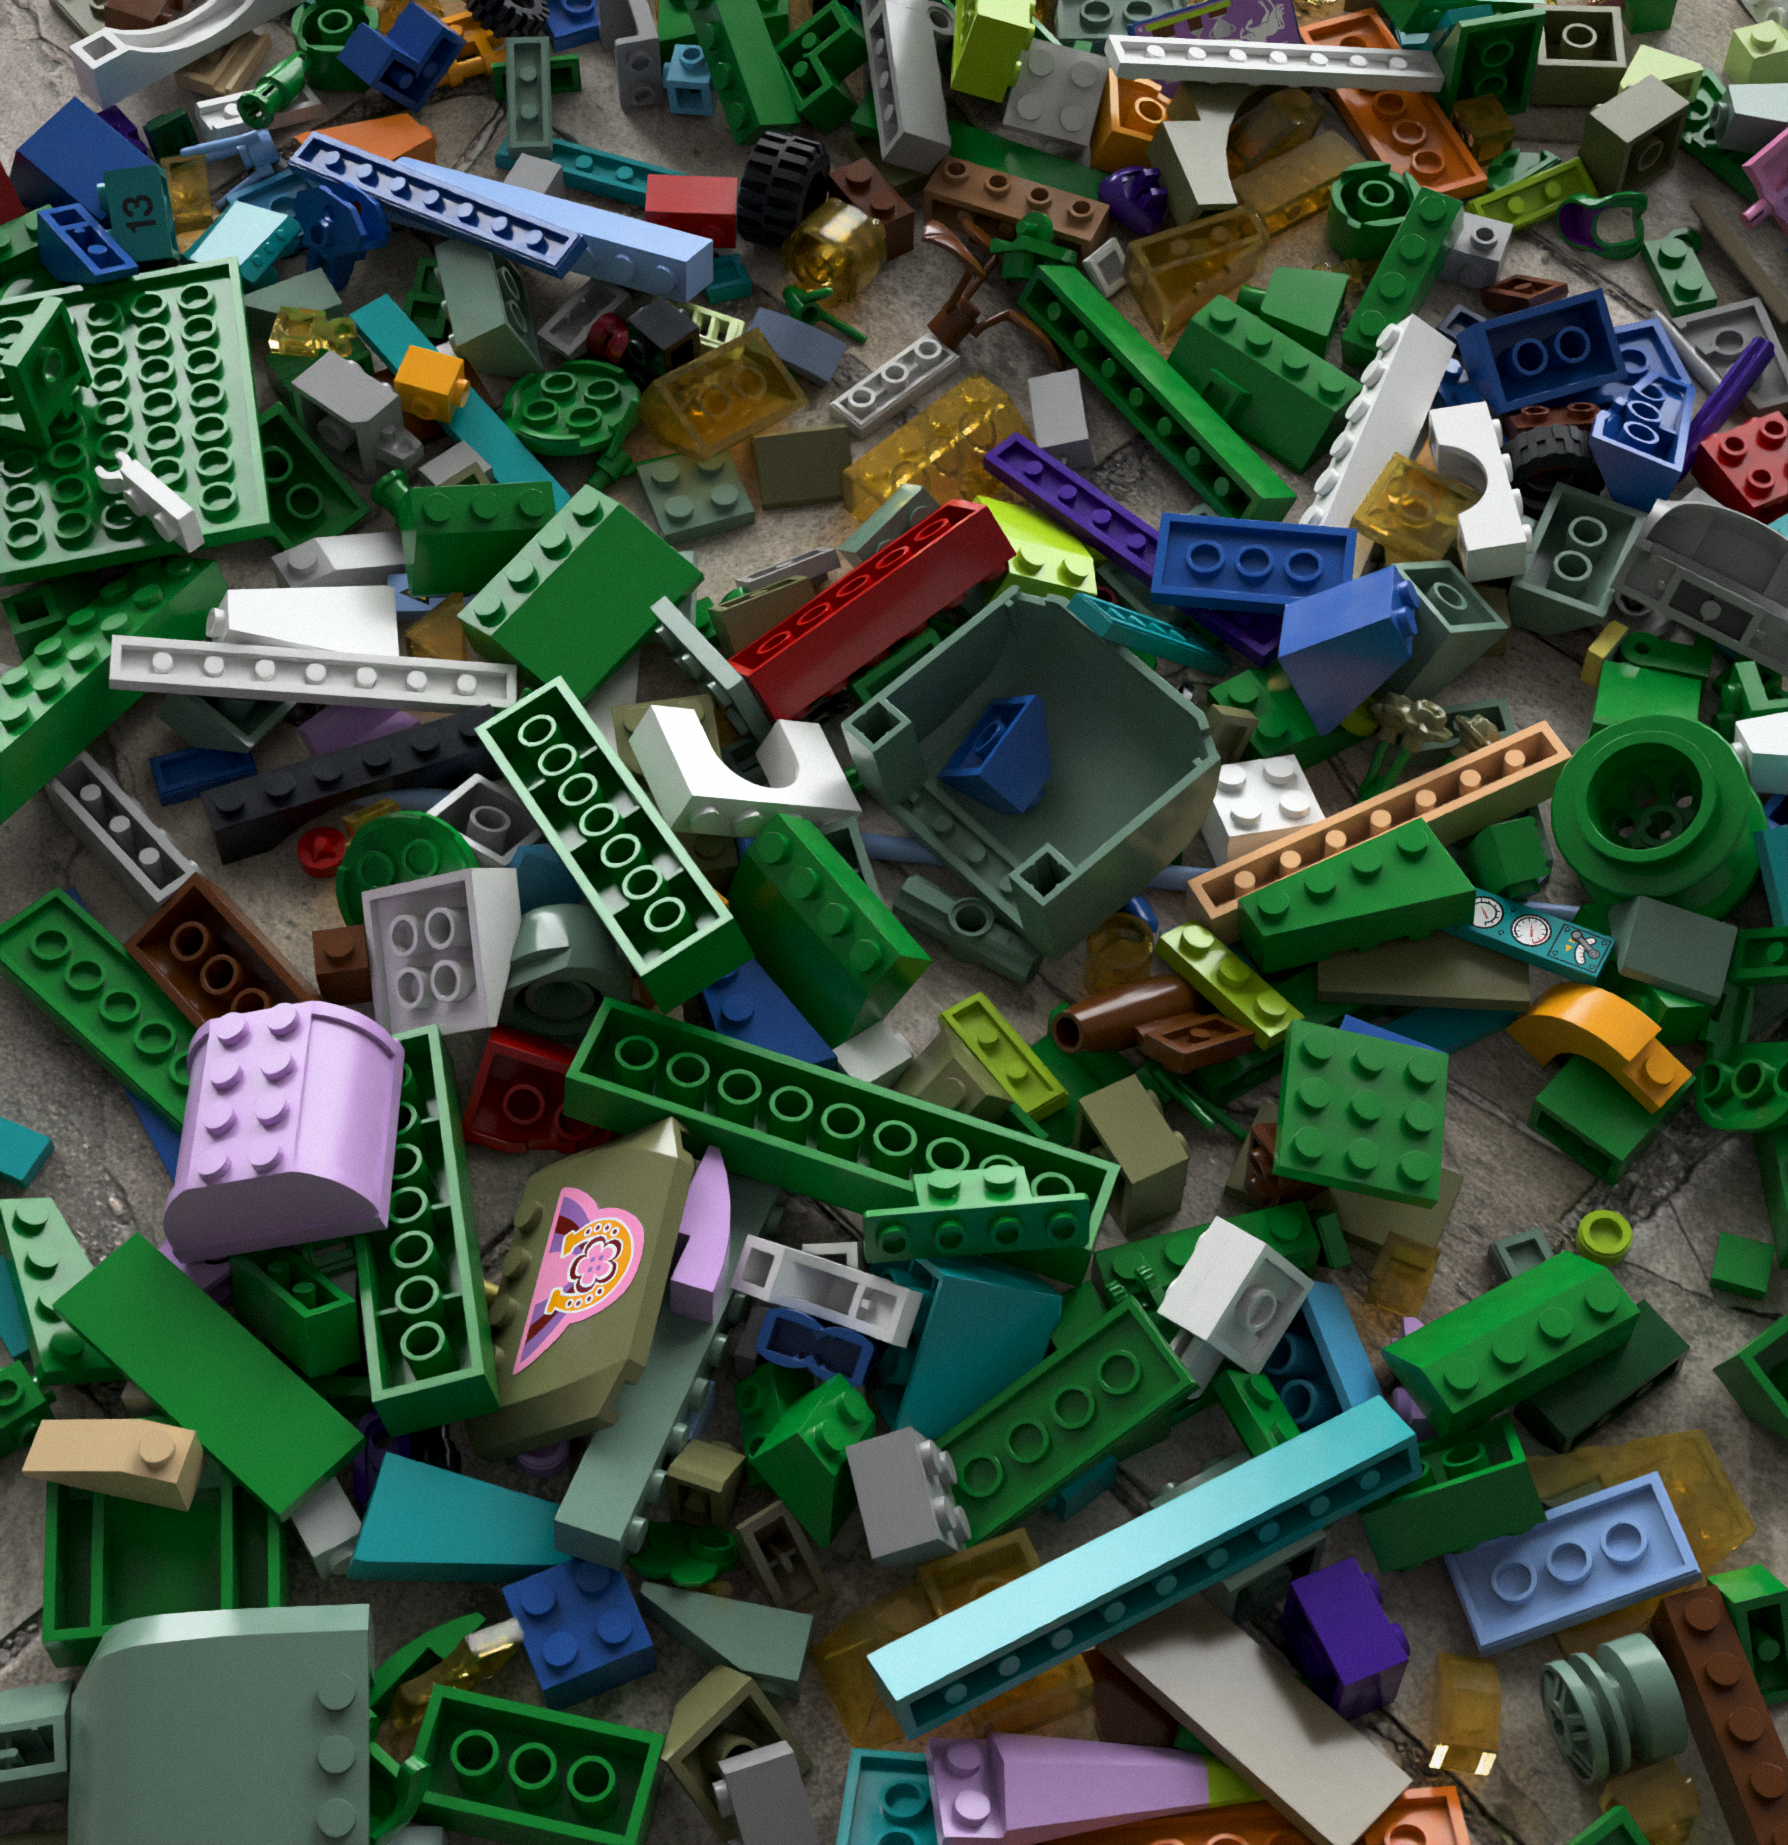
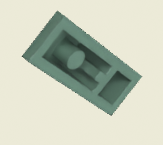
[640,1581,814,1704]

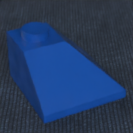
[937,695,1051,814]

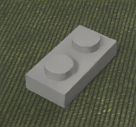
[735,546,841,593]

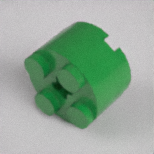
[291,0,381,92]
[1325,161,1420,267]

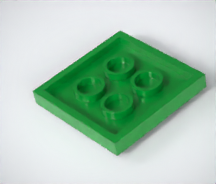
[1272,1019,1449,1209]

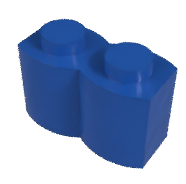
[754,1308,880,1387]

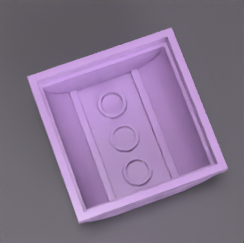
[163,1001,405,1264]

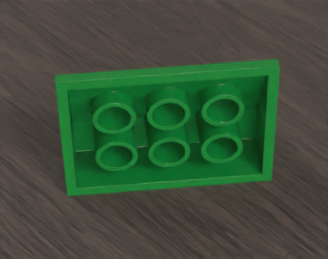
[456,484,705,706]
[725,812,933,1050]

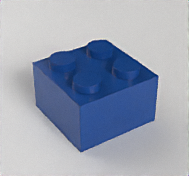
[501,1557,657,1711]

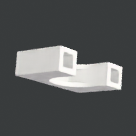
[628,705,862,838]

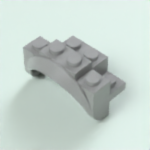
[1610,498,1788,678]

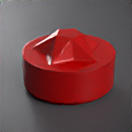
[297,827,348,878]

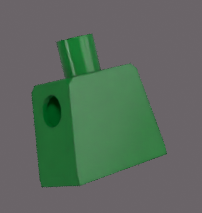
[1236,267,1349,360]

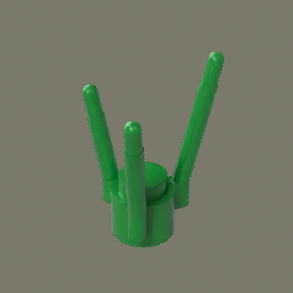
[1134,1058,1248,1142]

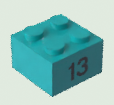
[97,164,180,266]

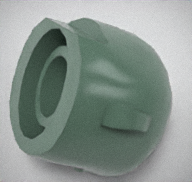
[497,903,633,1044]

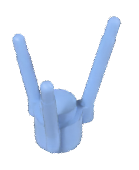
[175,127,281,210]

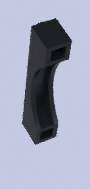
[200,704,504,865]

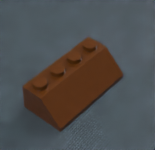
[123,871,328,1029]

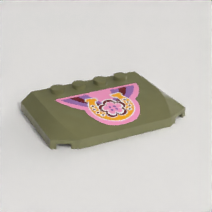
[463,1116,694,1463]

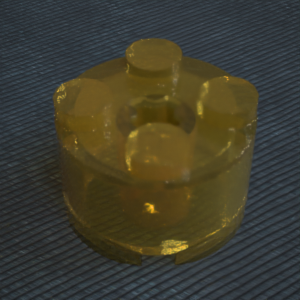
[781,198,887,309]

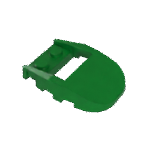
[1693,926,1788,1133]

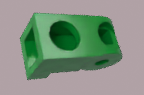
[1617,632,1715,704]

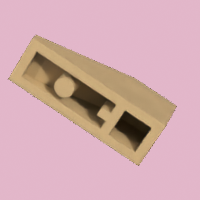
[21,1419,207,1512]

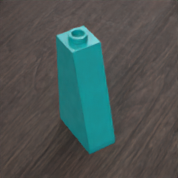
[345,1452,576,1583]

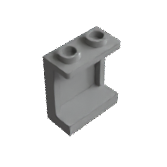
[596,0,664,110]

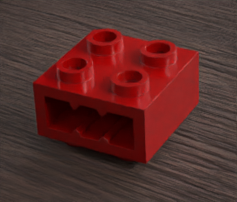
[1691,411,1788,525]

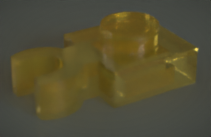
[269,306,357,358]

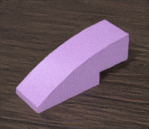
[670,1145,731,1325]

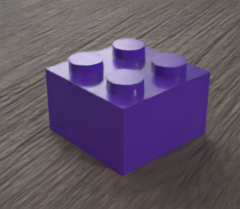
[1279,1556,1410,1722]

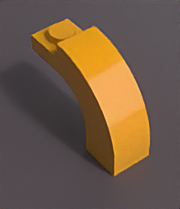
[1506,982,1692,1114]

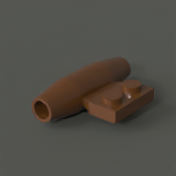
[1052,973,1256,1074]

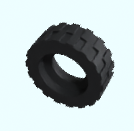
[1501,424,1605,521]

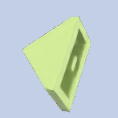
[1617,44,1704,103]

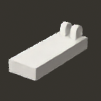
[195,83,322,142]

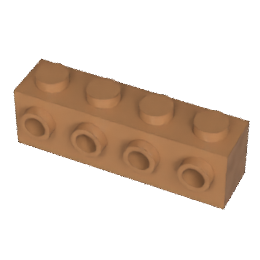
[923,155,1110,273]

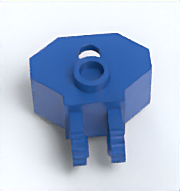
[293,181,392,292]

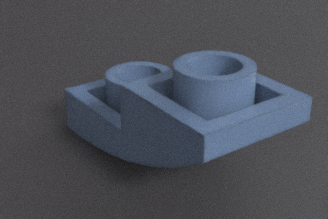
[739,307,847,388]

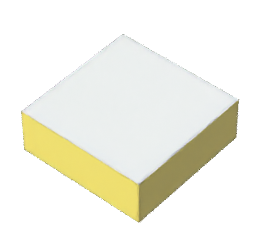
[1580,620,1629,688]

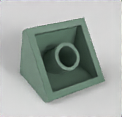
[1608,895,1738,1006]

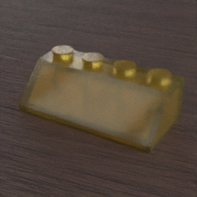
[843,371,1037,523]

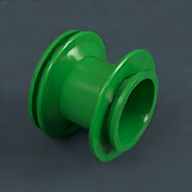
[1551,713,1768,922]

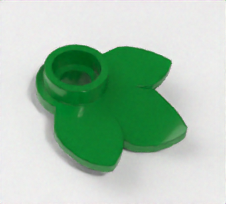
[626,1521,739,1588]

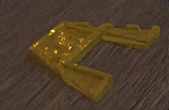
[1525,1428,1757,1662]

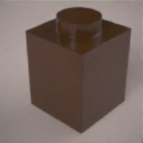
[312,924,373,1006]

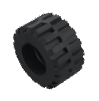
[737,130,830,254]

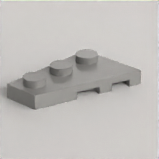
[1671,296,1788,418]

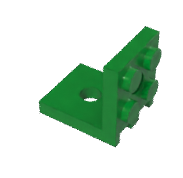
[0,295,93,449]

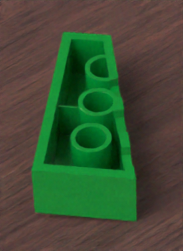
[1238,817,1476,973]

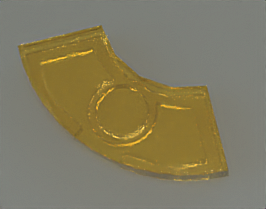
[388,1617,525,1732]

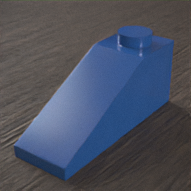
[37,203,139,284]

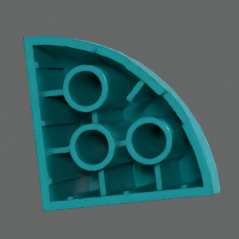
[869,1254,1063,1439]

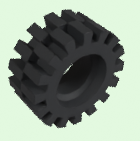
[465,0,550,40]

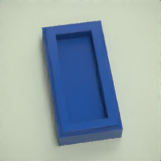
[148,747,258,807]

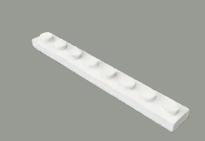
[1104,35,1445,93]
[109,635,517,715]

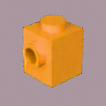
[394,345,470,424]

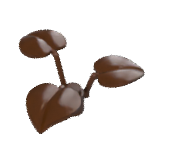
[921,218,1066,372]

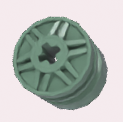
[1539,1633,1688,1785]

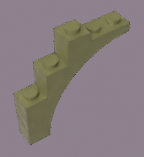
[1146,39,1315,235]

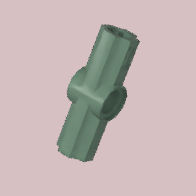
[892,874,1045,987]

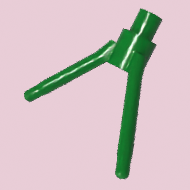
[782,285,867,381]
[585,398,708,492]

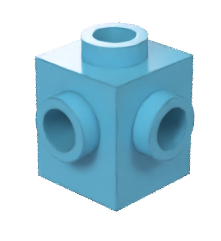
[662,44,718,116]

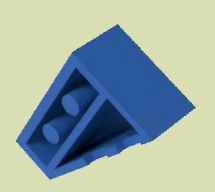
[696,958,838,1072]

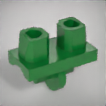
[990,211,1077,283]

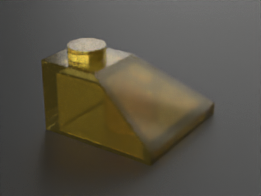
[810,1584,934,1750]

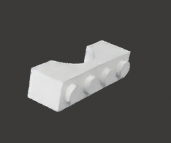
[1429,401,1534,583]

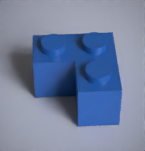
[337,0,467,113]

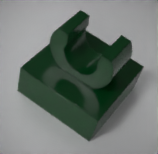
[142,107,200,170]

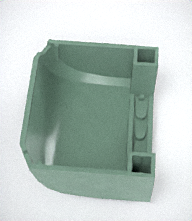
[840,585,1222,961]
[67,1604,375,1845]

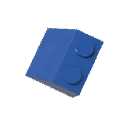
[9,96,156,230]
[1278,564,1420,737]

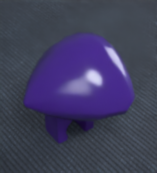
[1098,165,1170,236]

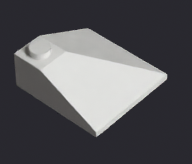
[361,868,522,1036]

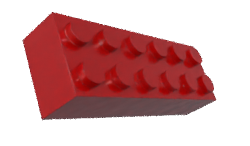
[726,498,1017,723]

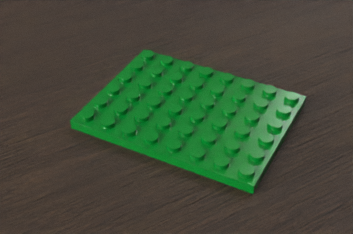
[0,256,274,587]

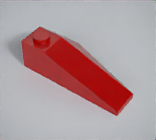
[462,1024,623,1153]

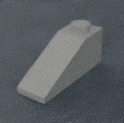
[271,531,406,588]

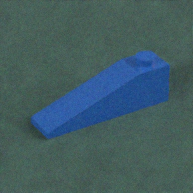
[1588,370,1696,515]

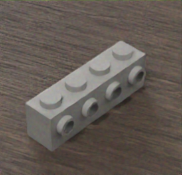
[44,750,207,917]

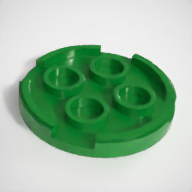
[502,360,643,456]
[336,811,480,927]

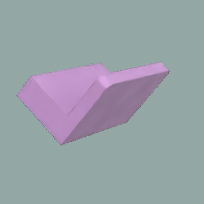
[297,705,421,758]

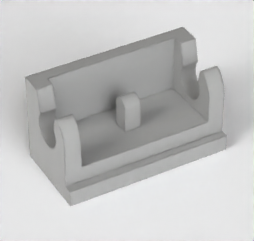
[1027,368,1096,470]

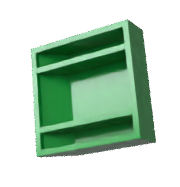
[42,1415,290,1668]

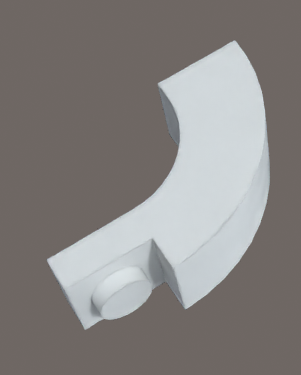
[730,1234,923,1348]

